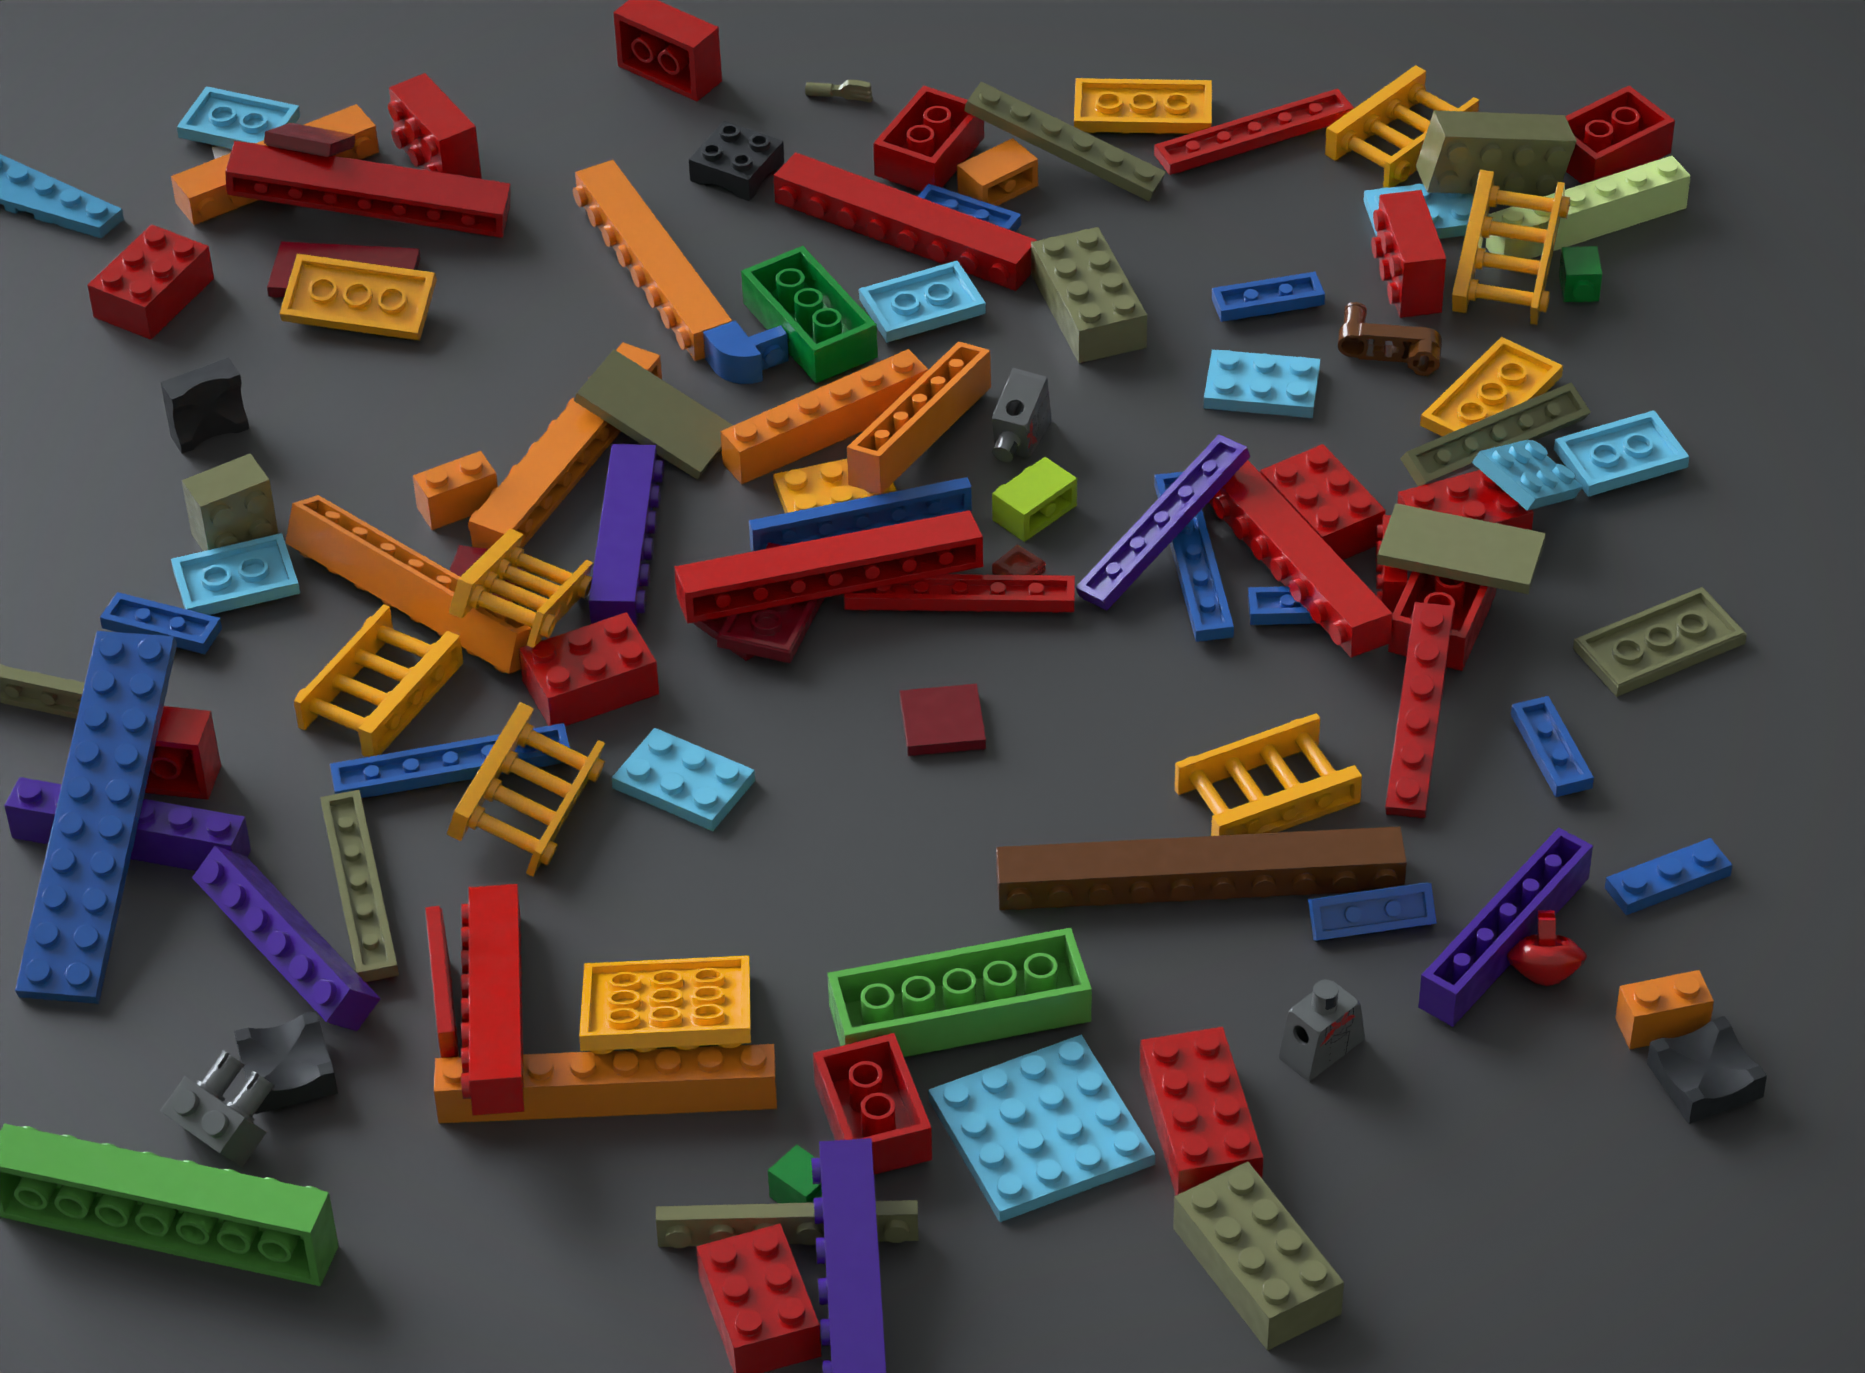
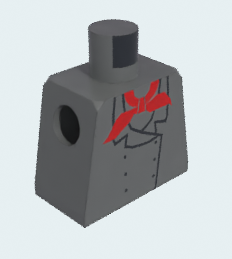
[992,368,1052,462]
[1279,979,1365,1082]

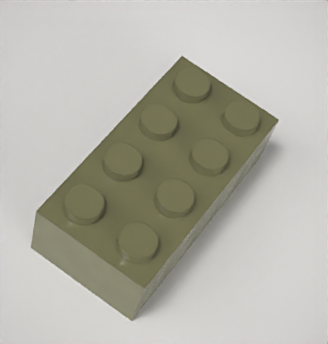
[1416,110,1577,196]
[1031,227,1147,363]
[1173,1162,1344,1351]

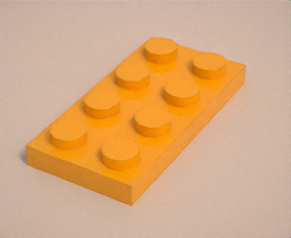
[1074,78,1212,134]
[279,254,437,341]
[1420,337,1563,436]

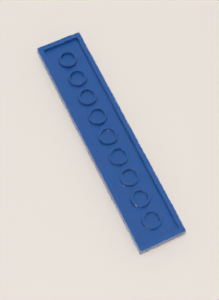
[15,631,177,1004]

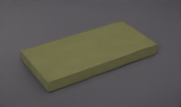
[574,349,733,480]
[1377,503,1546,595]
[1573,587,1747,697]

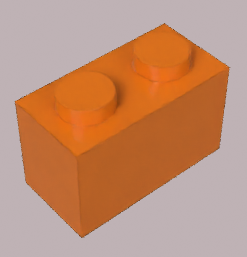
[957,138,1038,206]
[413,451,498,530]
[1615,970,1714,1050]

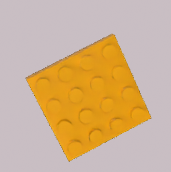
[579,956,751,1054]

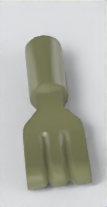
[805,80,873,102]

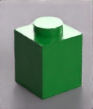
[1559,246,1602,302]
[767,1144,822,1203]

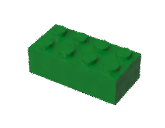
[741,246,878,383]

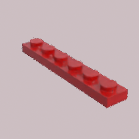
[1154,88,1354,175]
[844,574,1075,613]
[1385,602,1454,818]

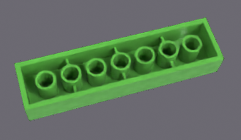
[0,1123,339,1286]

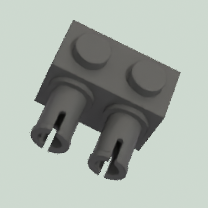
[160,1050,275,1167]

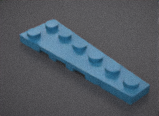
[0,154,124,238]

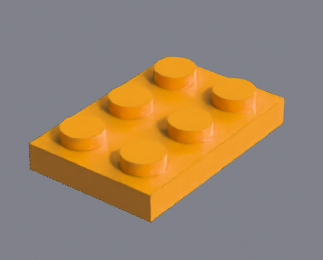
[773,458,897,513]

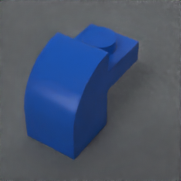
[703,320,789,384]

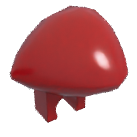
[1507,910,1587,986]

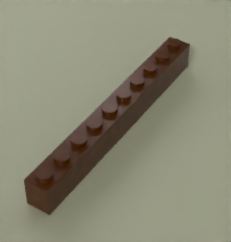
[996,826,1407,910]

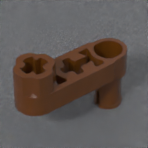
[1338,302,1442,376]

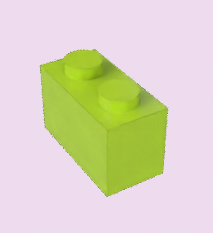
[992,457,1077,542]

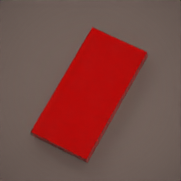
[425,905,459,1058]

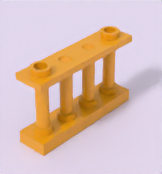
[1325,65,1479,188]
[1452,170,1570,325]
[448,529,593,648]
[294,604,464,757]
[447,702,606,877]
[1175,713,1362,836]

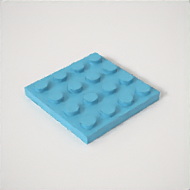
[928,1035,1155,1222]

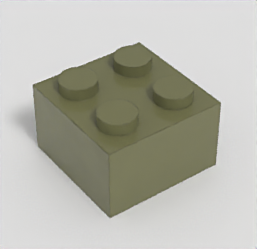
[182,453,279,551]

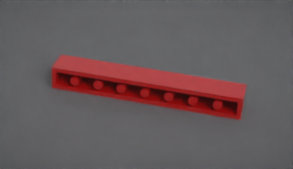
[225,141,511,238]
[774,152,1037,291]
[1208,460,1392,657]
[674,510,984,624]
[461,884,525,1116]

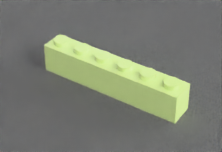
[1485,156,1691,259]

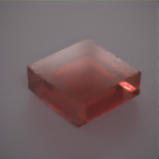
[992,544,1046,575]

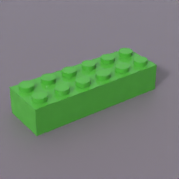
[827,928,1092,1057]

